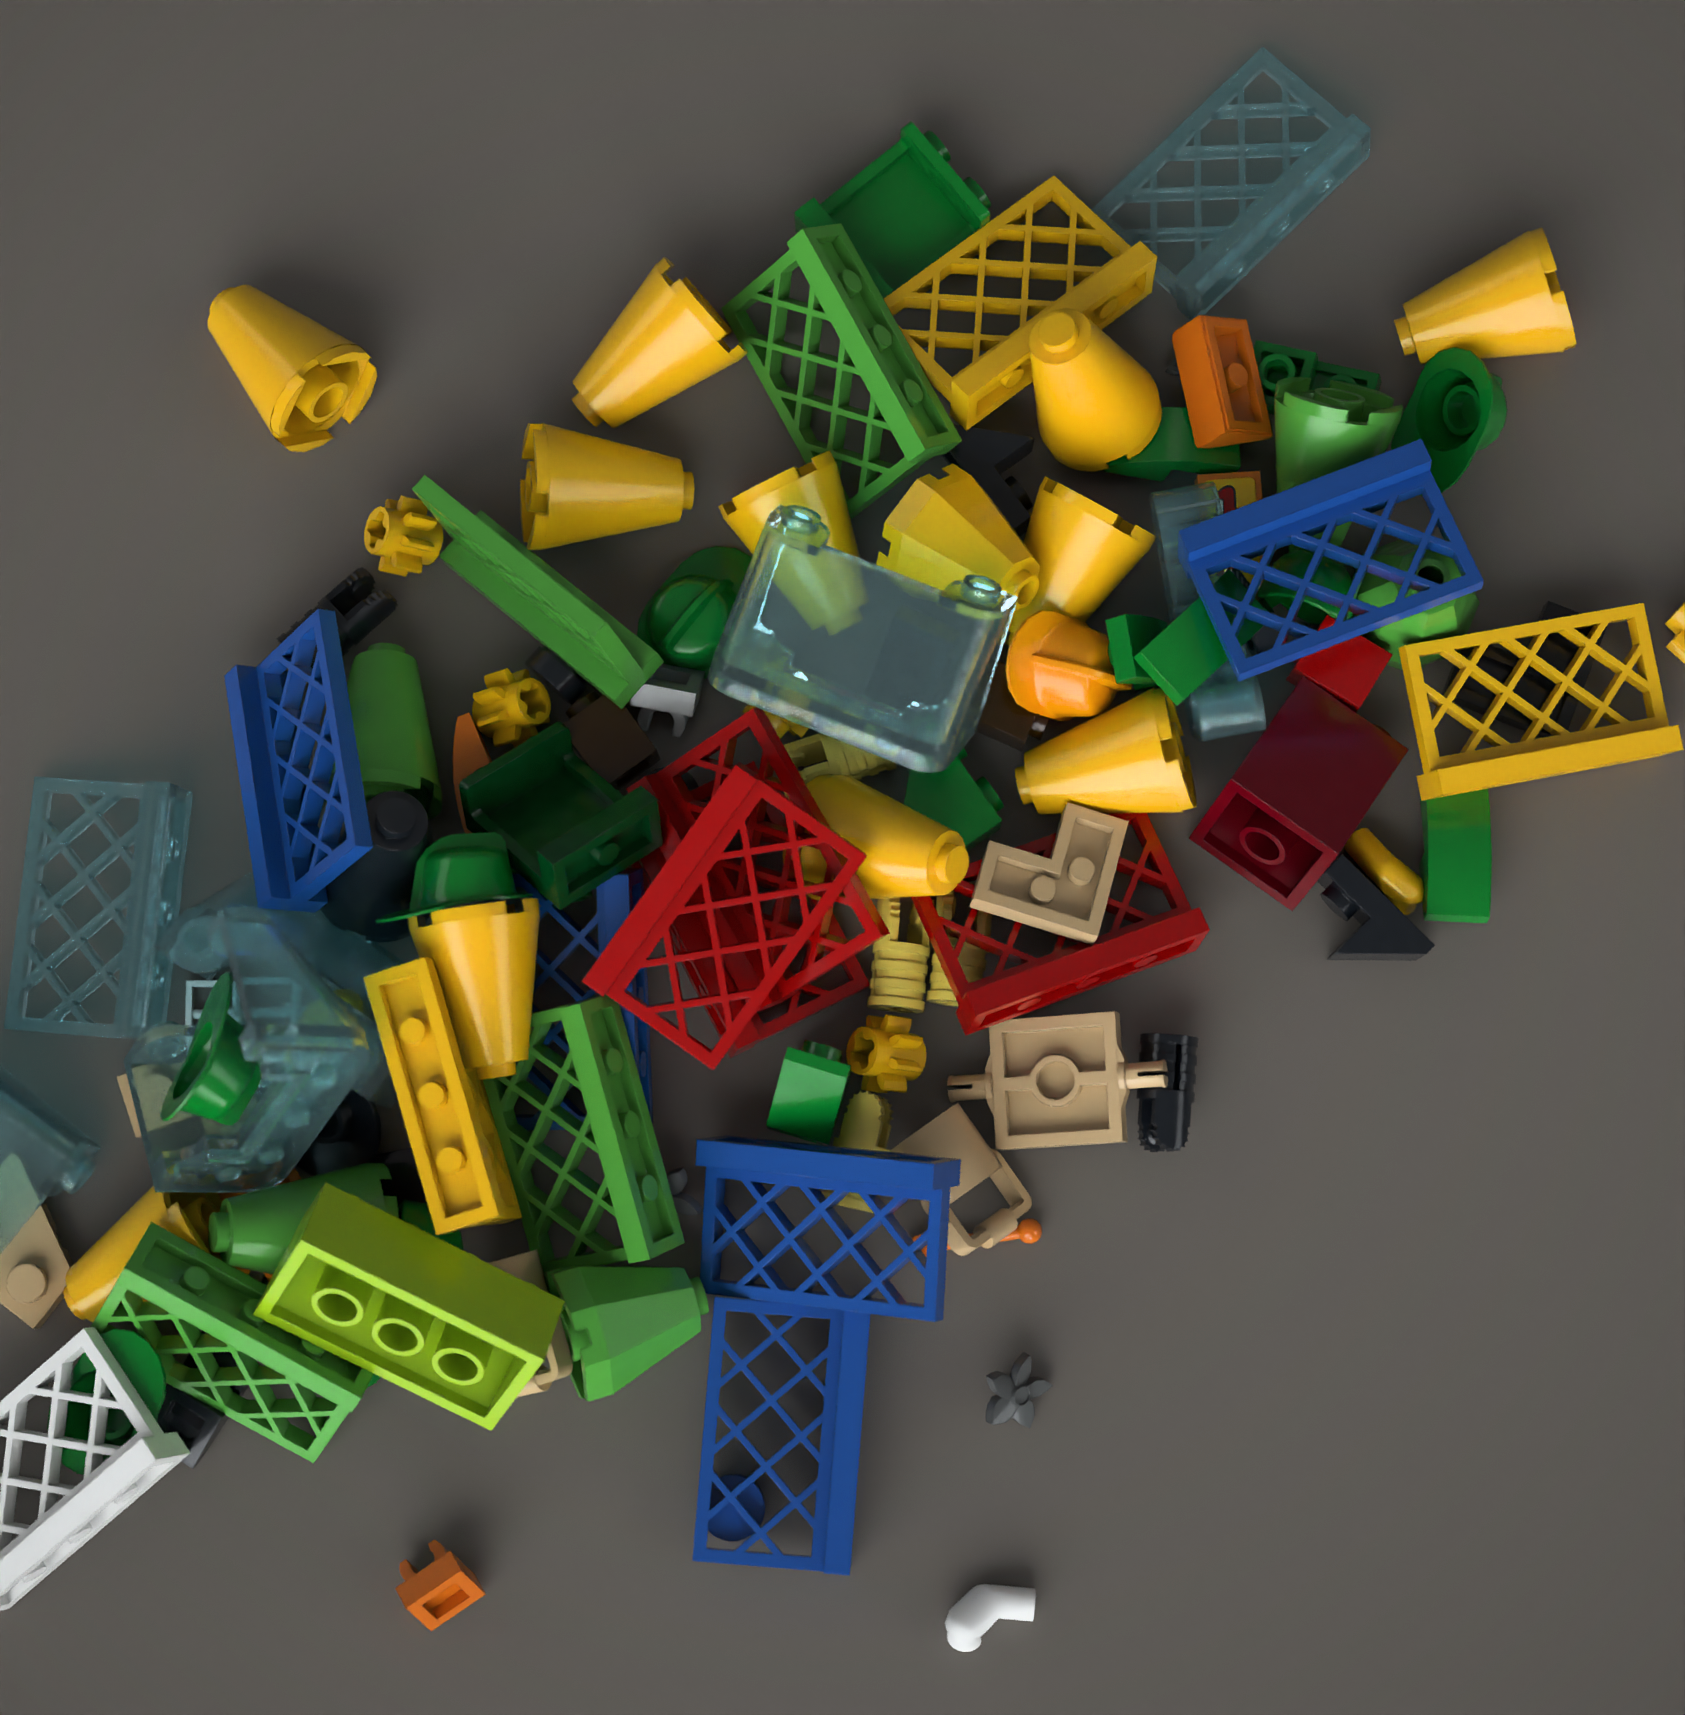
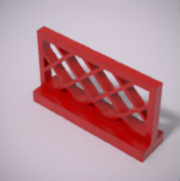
[626,707,890,1013]
[631,761,870,1059]
[582,762,867,1071]
[911,813,1210,1036]

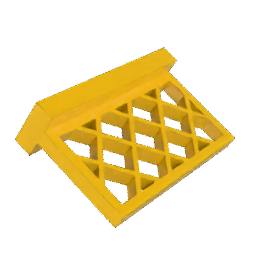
[884,175,1157,431]
[1398,603,1684,801]
[363,957,522,1235]

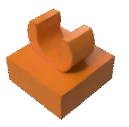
[395,1540,486,1631]

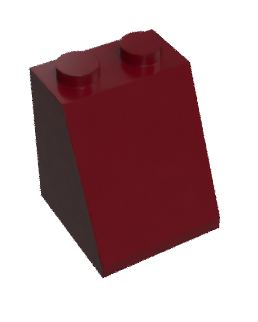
[1188,676,1409,911]

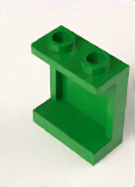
[794,121,991,299]

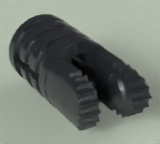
[277,567,398,668]
[1136,1033,1198,1152]

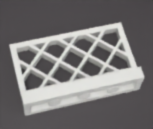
[0,1327,190,1611]

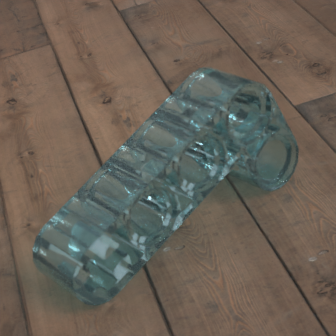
[1149,481,1266,742]

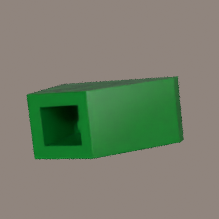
[904,716,1004,852]
[766,1040,851,1146]

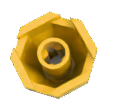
[876,464,1040,617]

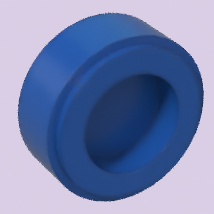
[708,1474,766,1541]

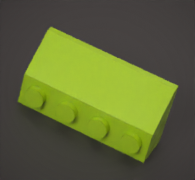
[253,1182,565,1431]

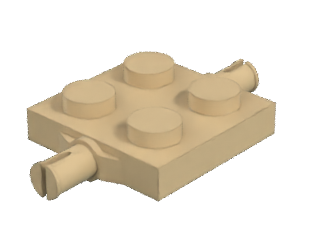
[947,1011,1168,1151]

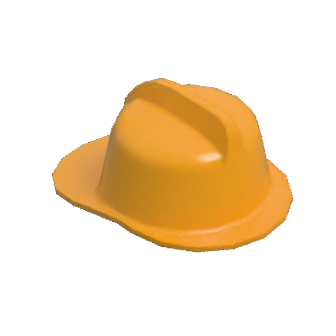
[1005,611,1133,721]

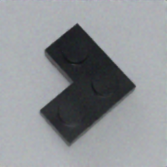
[1441,601,1607,738]

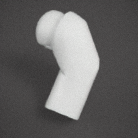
[945,1584,1036,1652]

